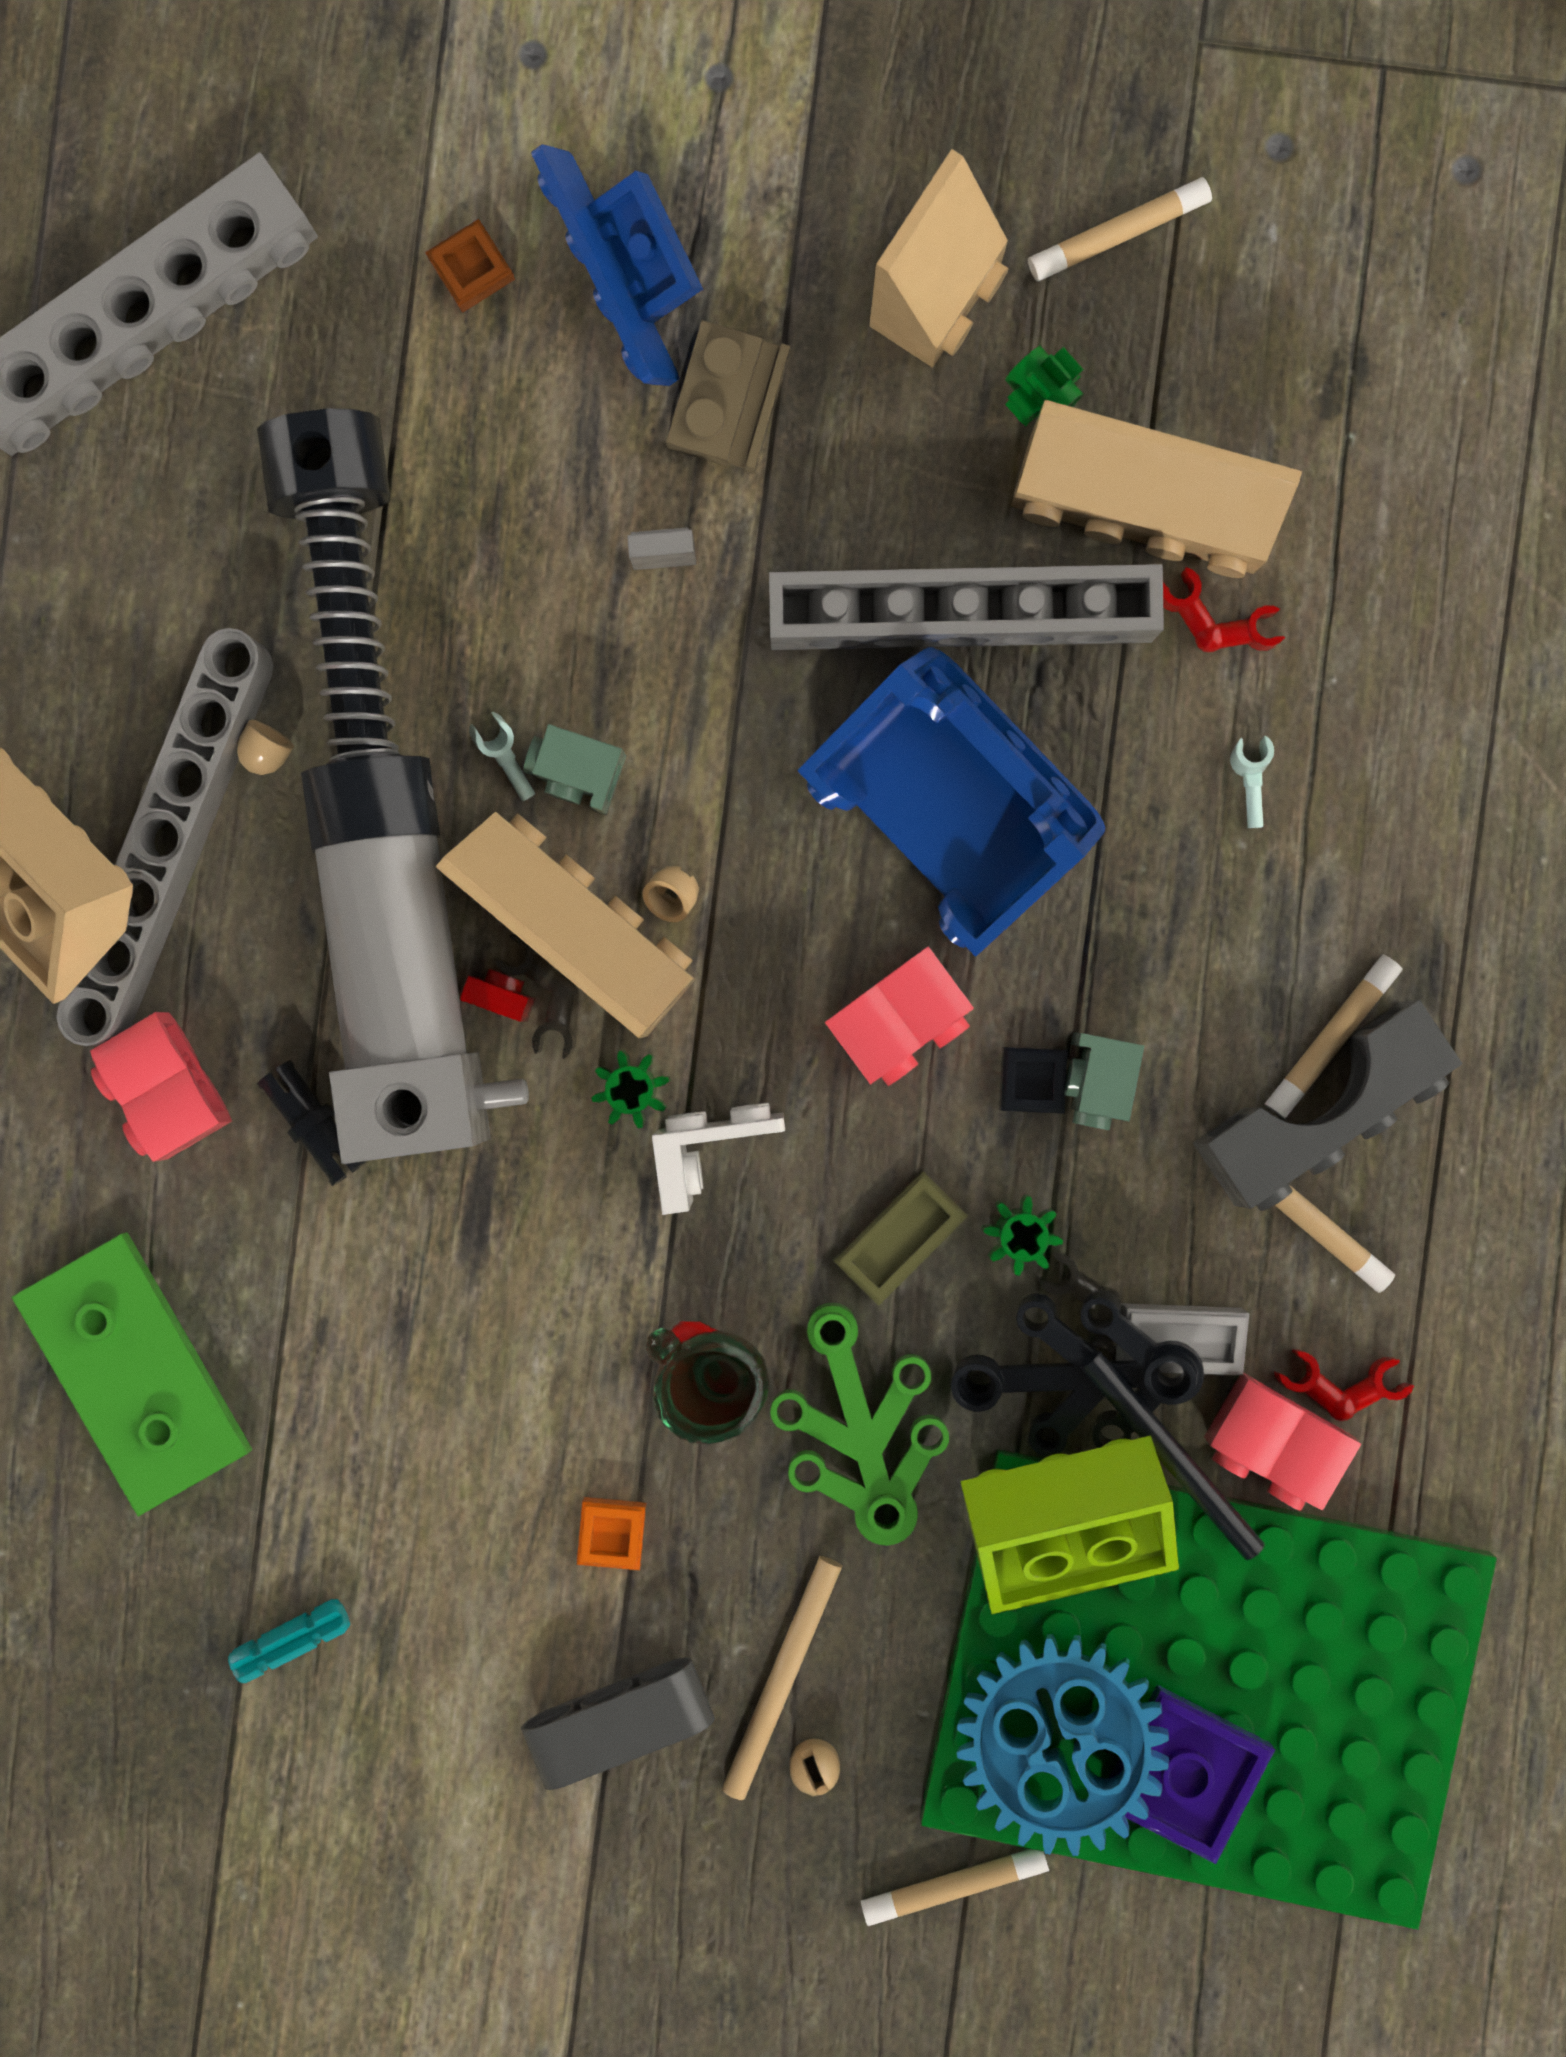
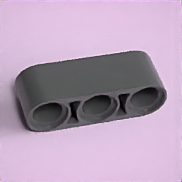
[521,1657,715,1790]

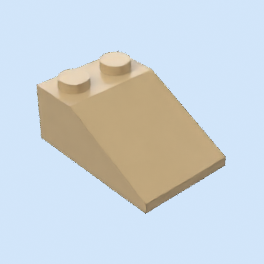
[869,149,1009,368]

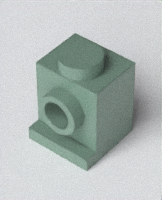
[523,724,627,815]
[1064,1032,1145,1130]

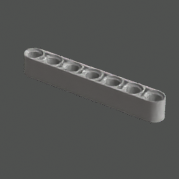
[56,628,273,1046]

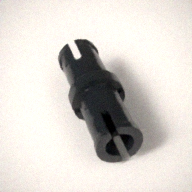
[257,1060,366,1186]

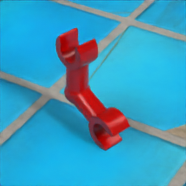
[1163,567,1286,653]
[1274,1349,1414,1421]

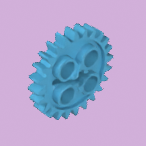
[957,1634,1169,1856]

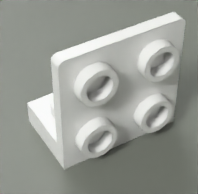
[652,1103,785,1215]

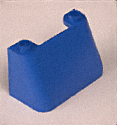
[797,647,1106,957]

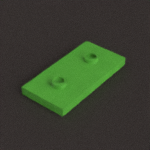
[12,1232,253,1517]

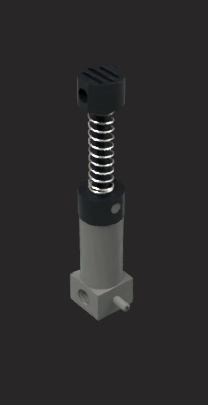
[257,408,529,1164]

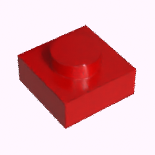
[459,969,536,1022]

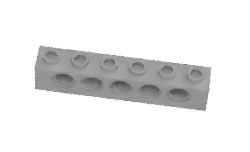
[0,152,318,457]
[769,564,1164,650]

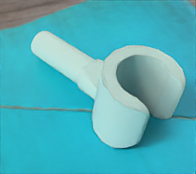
[469,712,535,801]
[1230,736,1274,828]

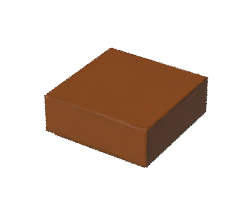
[425,219,515,313]

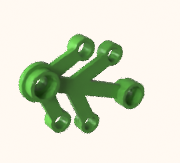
[770,1303,949,1546]

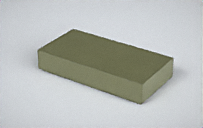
[833,1170,968,1306]

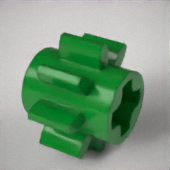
[1005,346,1084,427]
[591,1050,671,1129]
[981,1194,1063,1276]

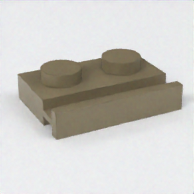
[666,320,791,474]

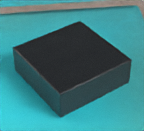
[999,1047,1068,1114]

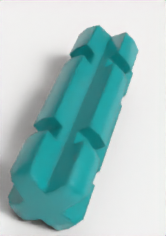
[228,1599,350,1683]

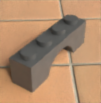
[1193,999,1462,1211]

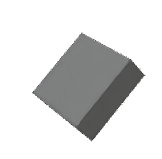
[627,527,696,570]

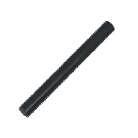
[1080,1350,1265,1560]

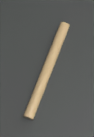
[722,1556,843,1800]

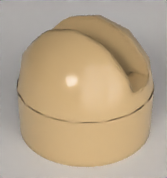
[237,720,294,775]
[643,866,699,922]
[790,1739,840,1796]

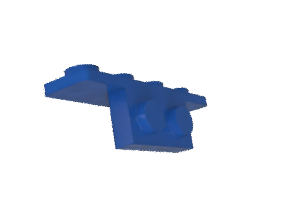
[531,144,703,386]

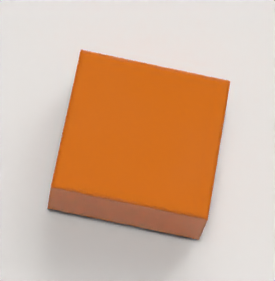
[576,1497,647,1571]

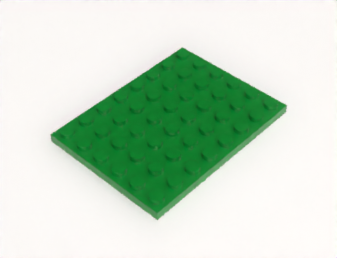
[920,1449,1497,1930]

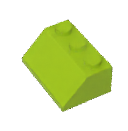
[960,1435,1179,1614]

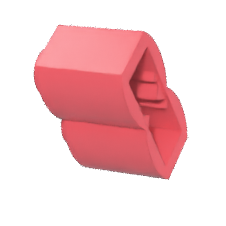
[825,946,974,1086]
[90,1012,232,1162]
[1204,1373,1361,1511]

